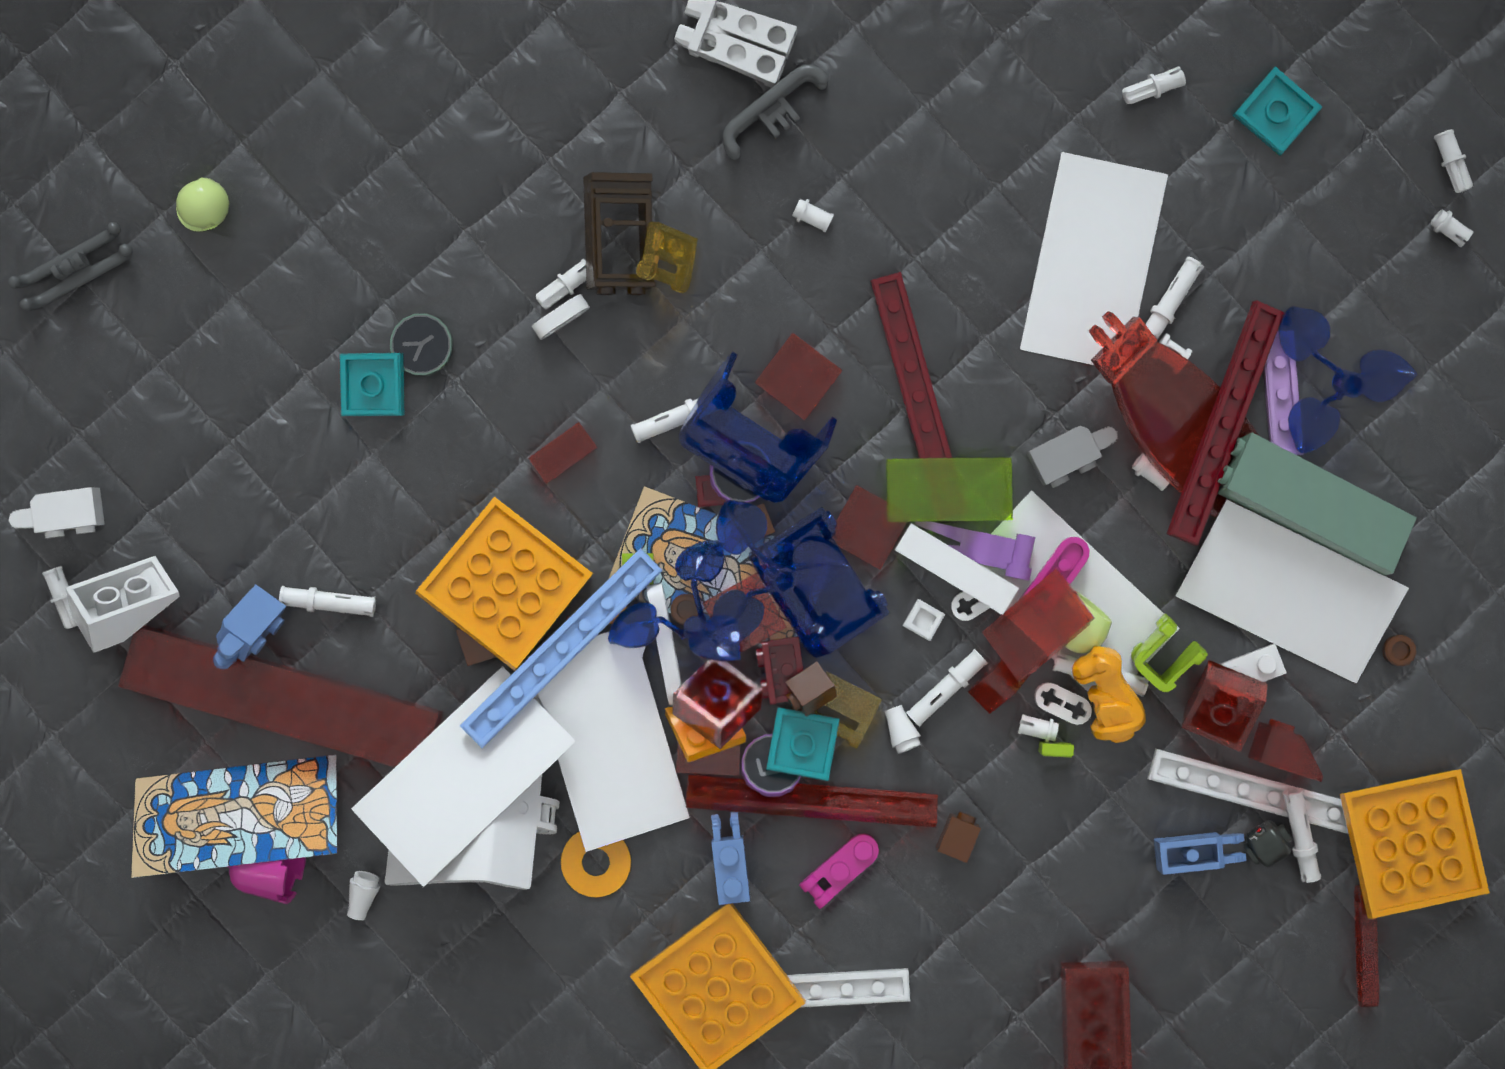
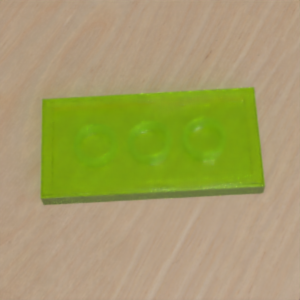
[886,458,1013,522]

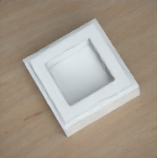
[902,599,945,641]

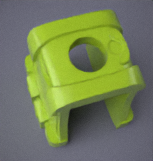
[1131,613,1208,692]

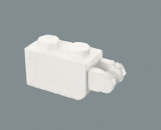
[8,487,105,538]

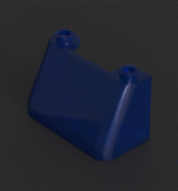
[749,507,890,658]

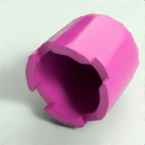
[227,857,306,904]

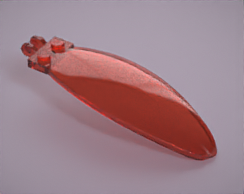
[1089,311,1259,518]

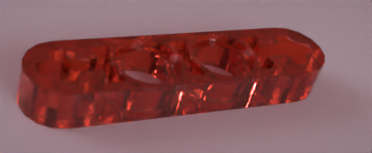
[1354,885,1379,1007]

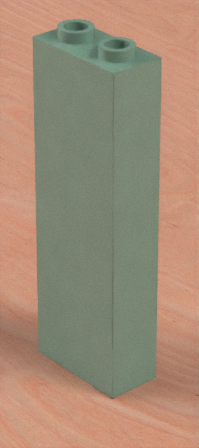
[1217,433,1417,576]

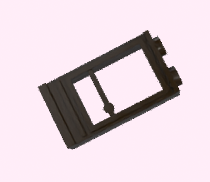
[583,172,656,295]

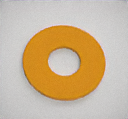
[561,831,631,897]

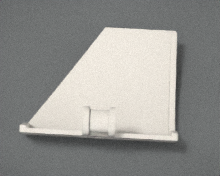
[385,775,560,890]

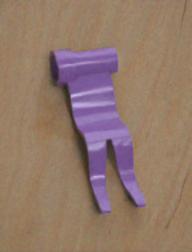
[915,519,1035,581]

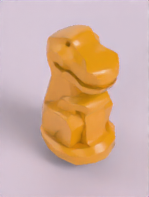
[1072,646,1146,743]

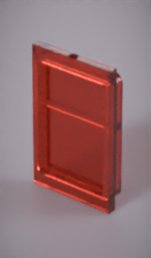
[982,569,1095,681]

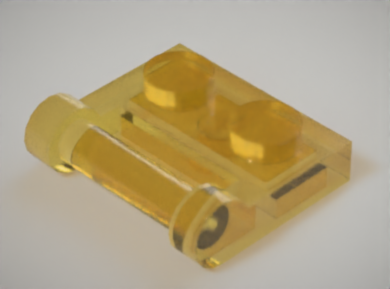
[636,222,698,293]
[812,671,882,749]

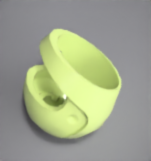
[176,177,229,231]
[1057,591,1112,653]

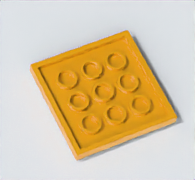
[415,497,593,671]
[1340,769,1490,919]
[630,903,806,1069]

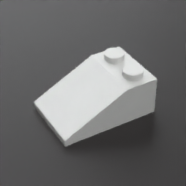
[65,556,180,652]

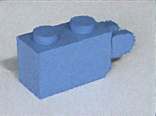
[213,584,286,670]
[711,812,750,905]
[1154,832,1247,875]

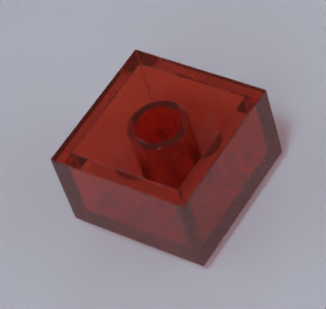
[672,654,763,749]
[1181,660,1268,752]

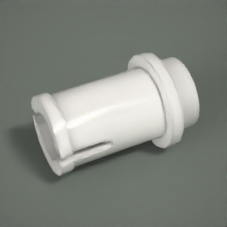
[792,199,834,232]
[1431,209,1473,247]
[1132,453,1174,491]
[1018,714,1059,743]

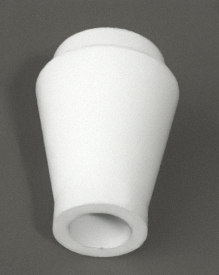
[885,705,921,754]
[347,871,380,920]

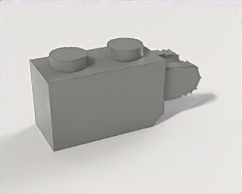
[1026,426,1118,488]

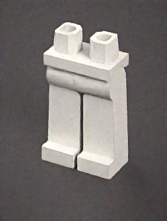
[674,0,797,88]

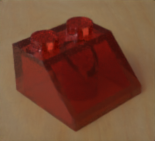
[1248,719,1323,782]

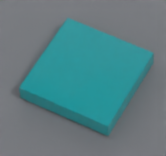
[1232,66,1322,156]
[340,353,405,416]
[766,707,840,781]

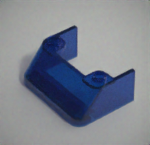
[679,351,837,503]

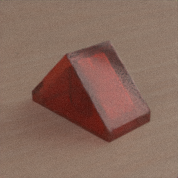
[967,648,1034,714]

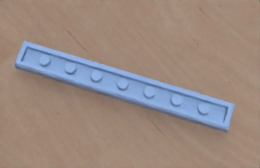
[460,548,663,748]

